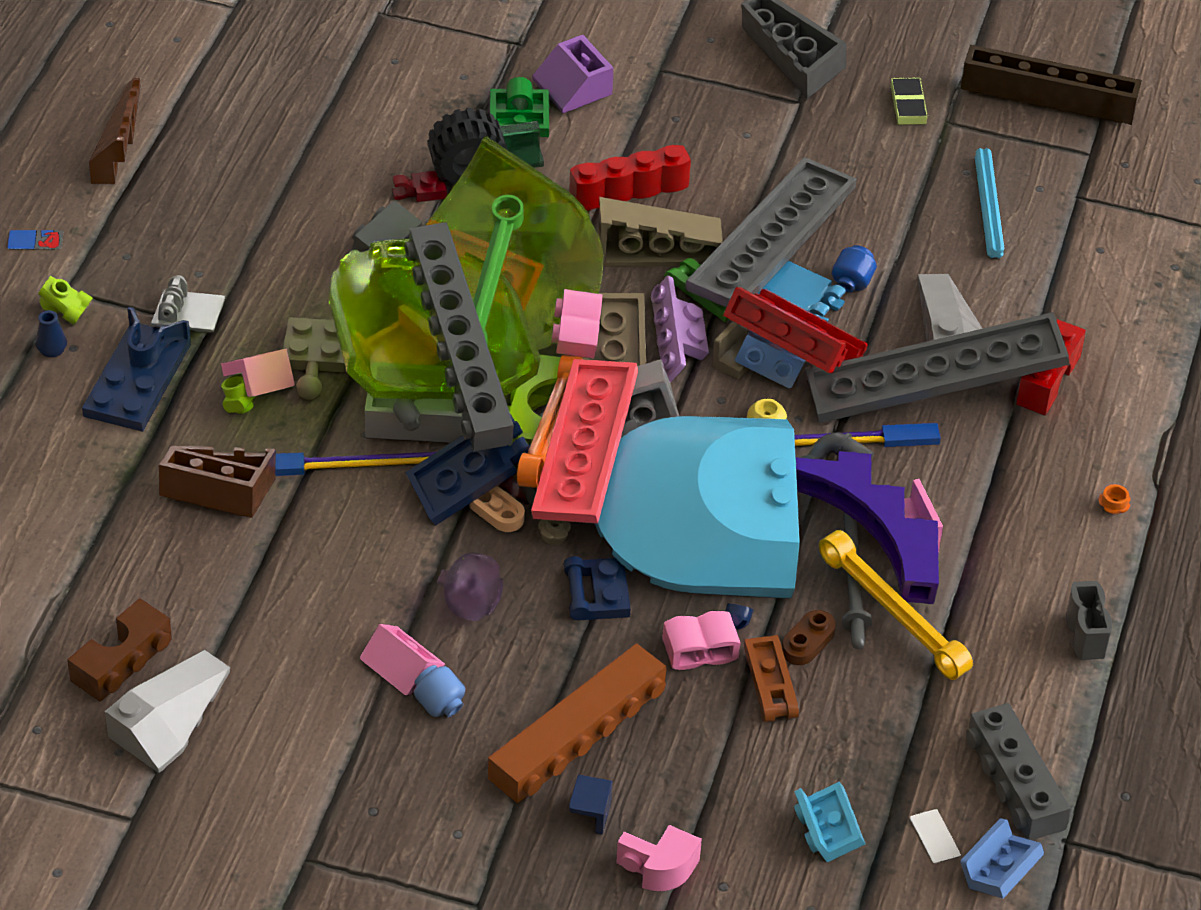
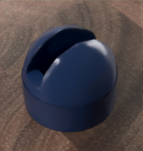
[725,603,753,630]

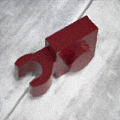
[392,171,447,202]

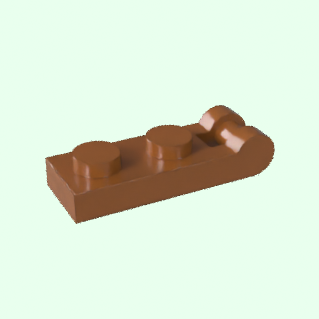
[744,635,799,722]

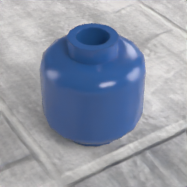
[831,245,877,292]

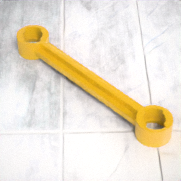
[819,530,973,680]

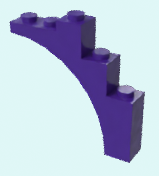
[795,451,939,604]

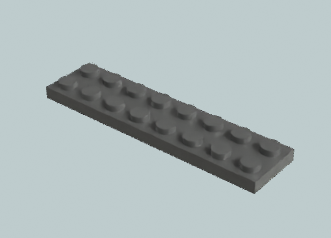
[685,157,857,307]
[806,312,1070,423]

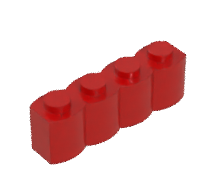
[569,145,691,211]

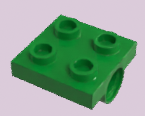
[490,77,549,138]

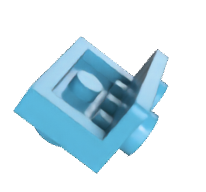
[794,782,865,862]

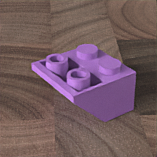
[532,35,613,114]

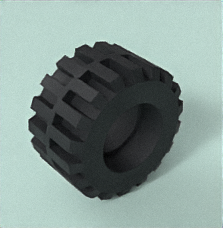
[427,108,508,188]

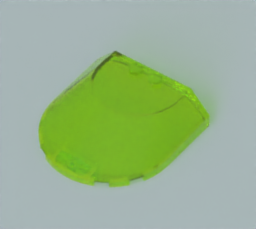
[376,136,604,355]
[329,239,541,400]

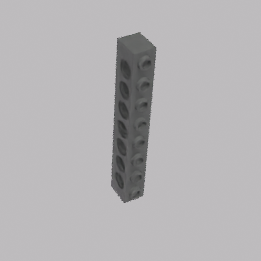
[404,222,514,452]

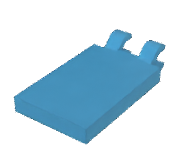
[758,261,846,322]

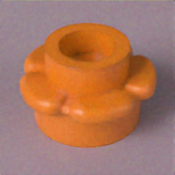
[1098,484,1131,514]

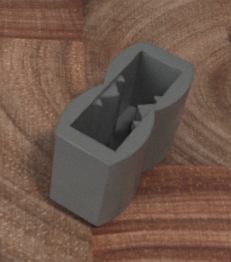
[1066,581,1112,660]

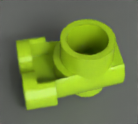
[38,276,93,325]
[221,373,256,414]

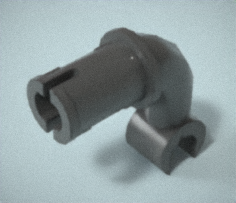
[800,432,874,460]

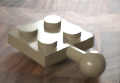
[283,317,352,400]

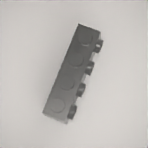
[966,703,1071,840]

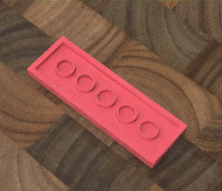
[531,359,638,524]

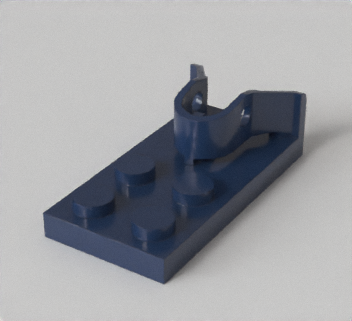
[82,307,191,432]

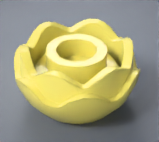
[747,399,787,419]

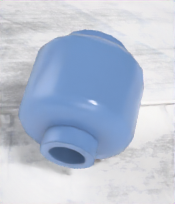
[414,665,465,717]

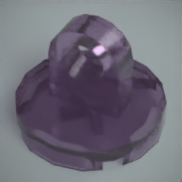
[437,552,503,621]

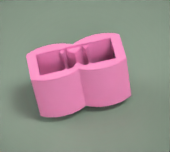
[551,289,602,359]
[662,611,740,670]

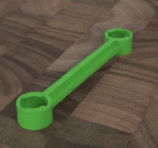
[473,195,524,345]

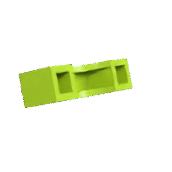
[507,353,561,446]

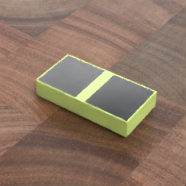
[891,78,927,125]

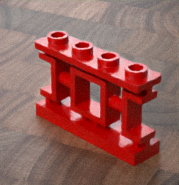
[723,287,868,373]

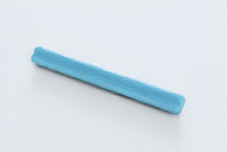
[975,148,1004,258]

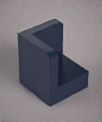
[569,774,613,835]

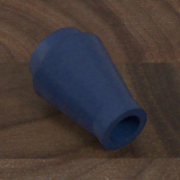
[35,310,67,357]

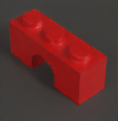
[1016,319,1086,416]

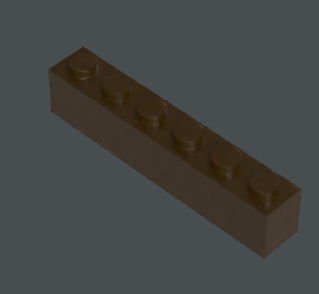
[960,45,1142,125]

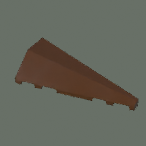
[89,78,141,184]

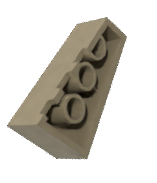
[598,197,723,267]

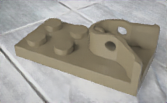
[583,293,646,366]

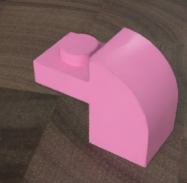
[616,825,702,891]

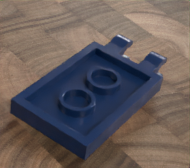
[405,414,530,525]

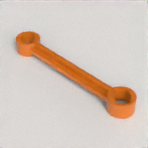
[517,355,583,488]

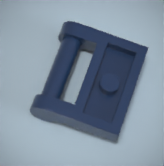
[563,556,631,620]

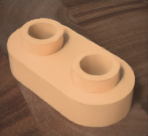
[469,486,525,532]

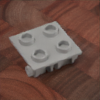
[151,275,226,333]

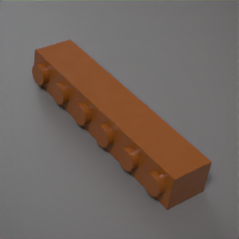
[488,643,666,804]

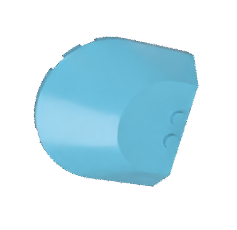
[595,416,800,598]

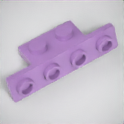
[651,276,709,383]

